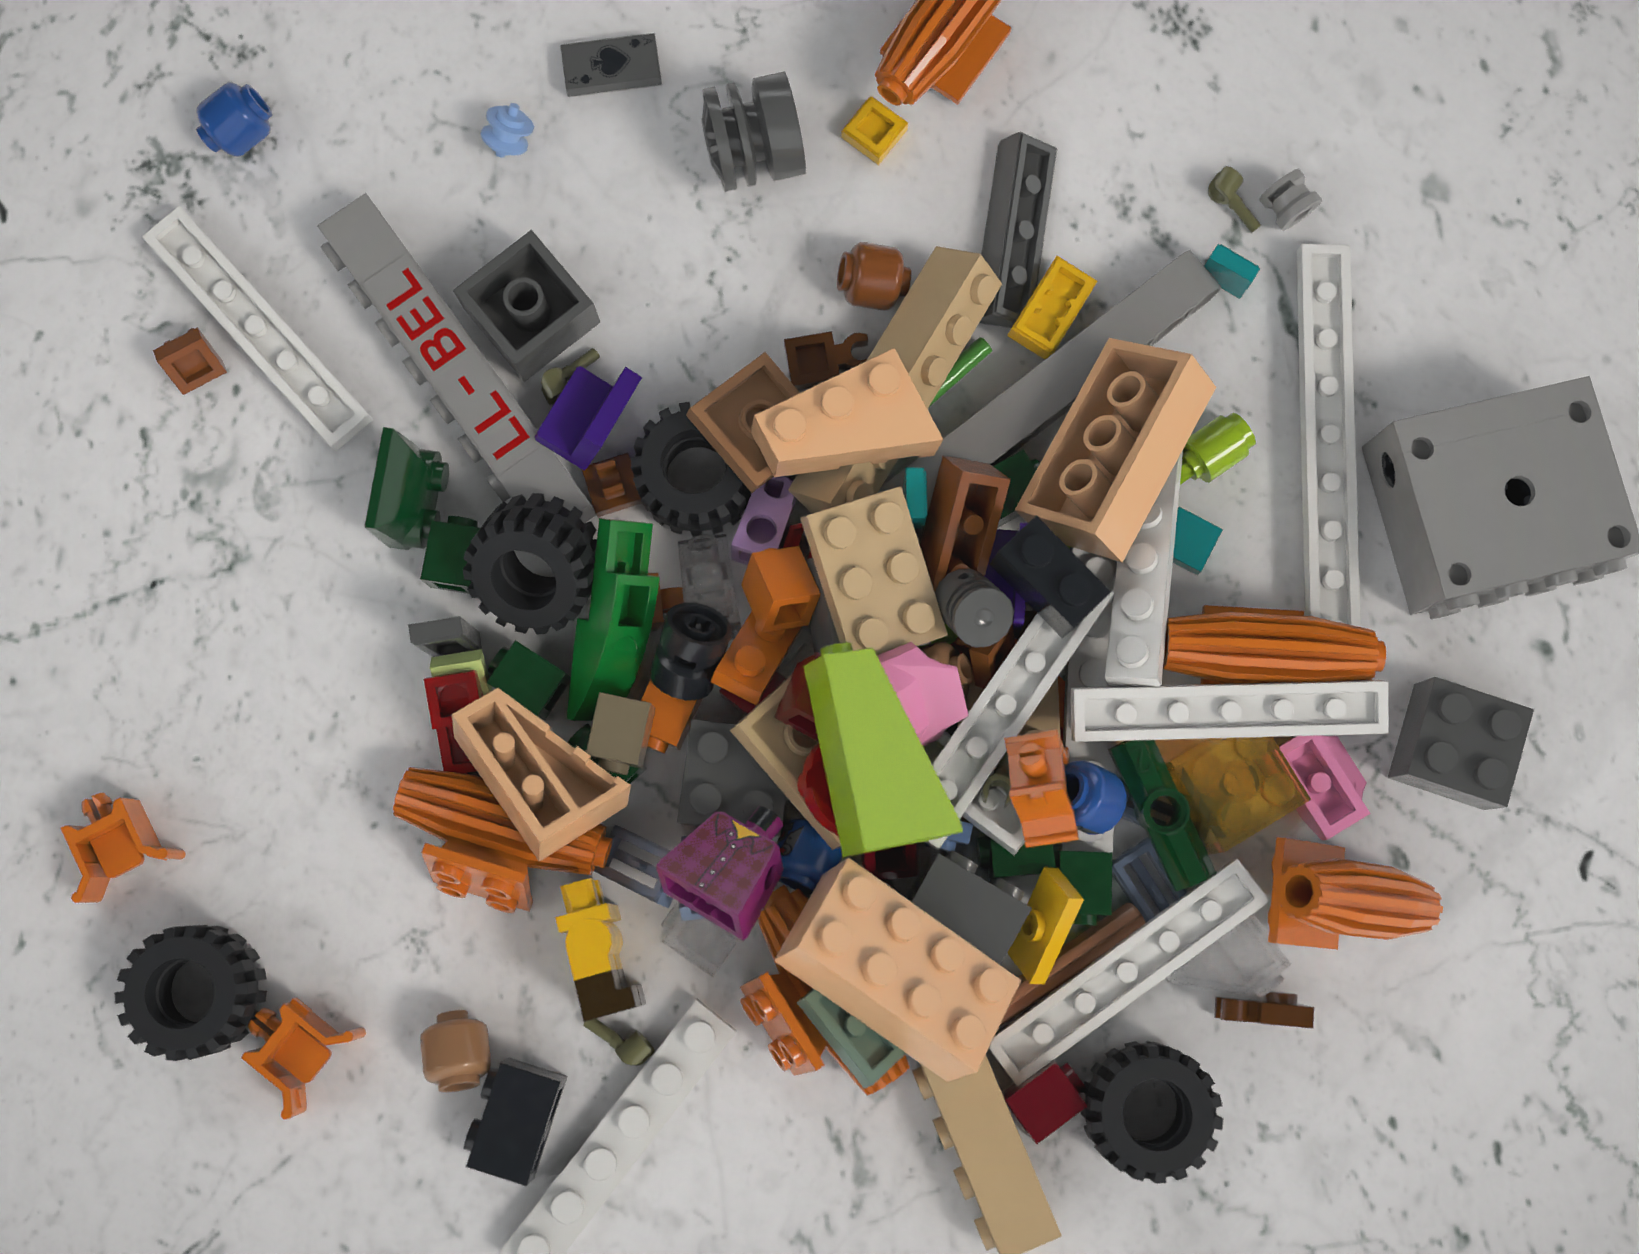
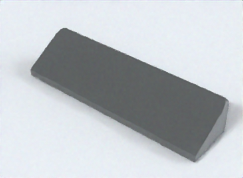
[979,132,1057,328]

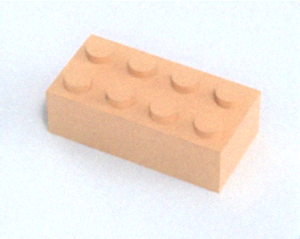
[1015,338,1216,562]
[774,858,1021,1082]

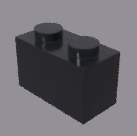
[990,515,1111,638]
[463,1058,568,1187]

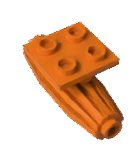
[875,0,1012,106]
[1163,605,1386,684]
[393,767,613,913]
[1268,837,1443,950]
[740,885,910,1096]

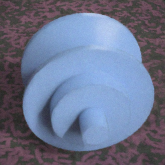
[481,103,534,158]

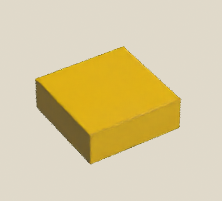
[841,95,908,165]

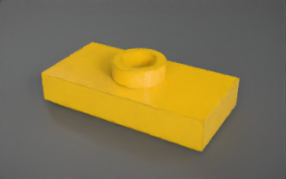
[1007,256,1097,360]
[1007,867,1084,984]

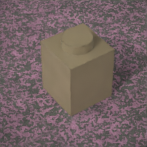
[586,692,656,775]

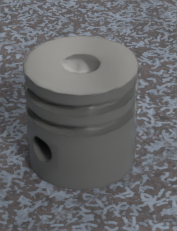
[934,569,1014,647]

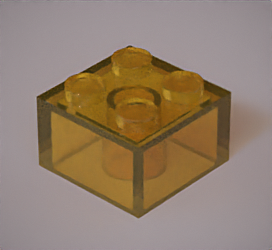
[1165,737,1311,855]

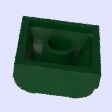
[364,427,449,550]

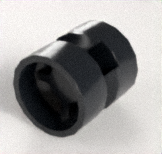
[649,602,732,700]

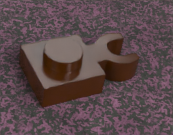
[784,331,868,391]
[1214,991,1314,1028]

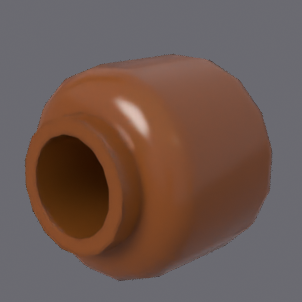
[837,242,912,311]

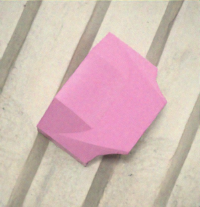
[877,642,969,747]
[1267,735,1370,840]

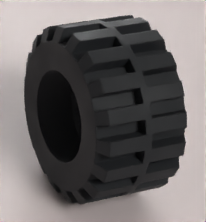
[631,402,752,537]
[463,493,597,635]
[115,925,267,1061]
[1081,1041,1223,1184]

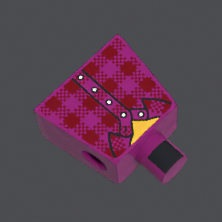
[656,806,783,941]

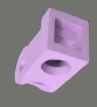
[731,476,797,565]

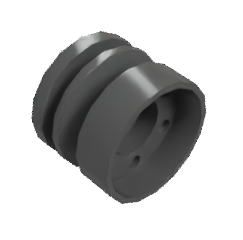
[701,71,806,192]

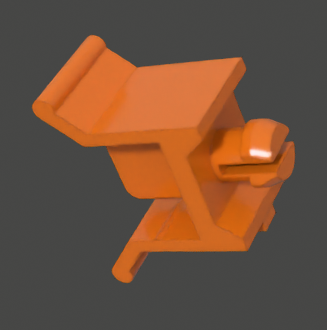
[1005,729,1079,848]
[60,793,186,903]
[241,997,366,1120]

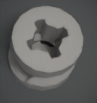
[1259,169,1322,231]

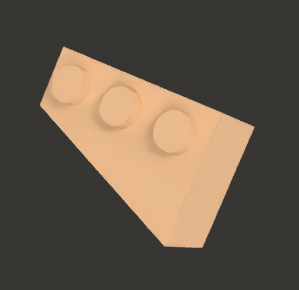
[751,348,944,477]
[452,688,631,862]

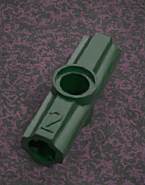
[1108,740,1217,891]

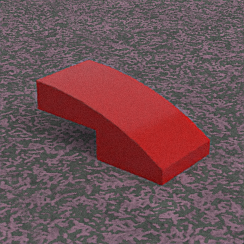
[424,670,483,774]

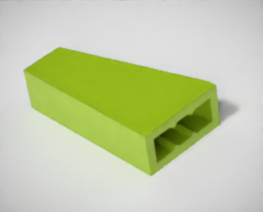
[803,642,963,857]

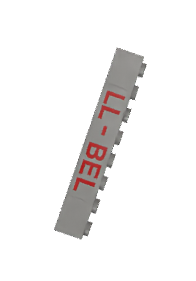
[317,193,596,523]

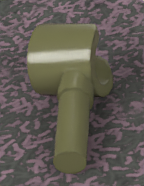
[1208,166,1261,233]
[541,348,600,405]
[981,751,1011,808]
[583,1019,655,1066]

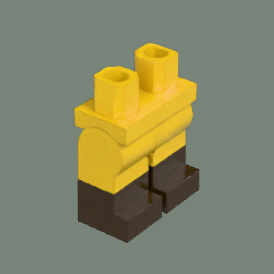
[555,878,646,1022]

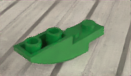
[567,518,660,721]

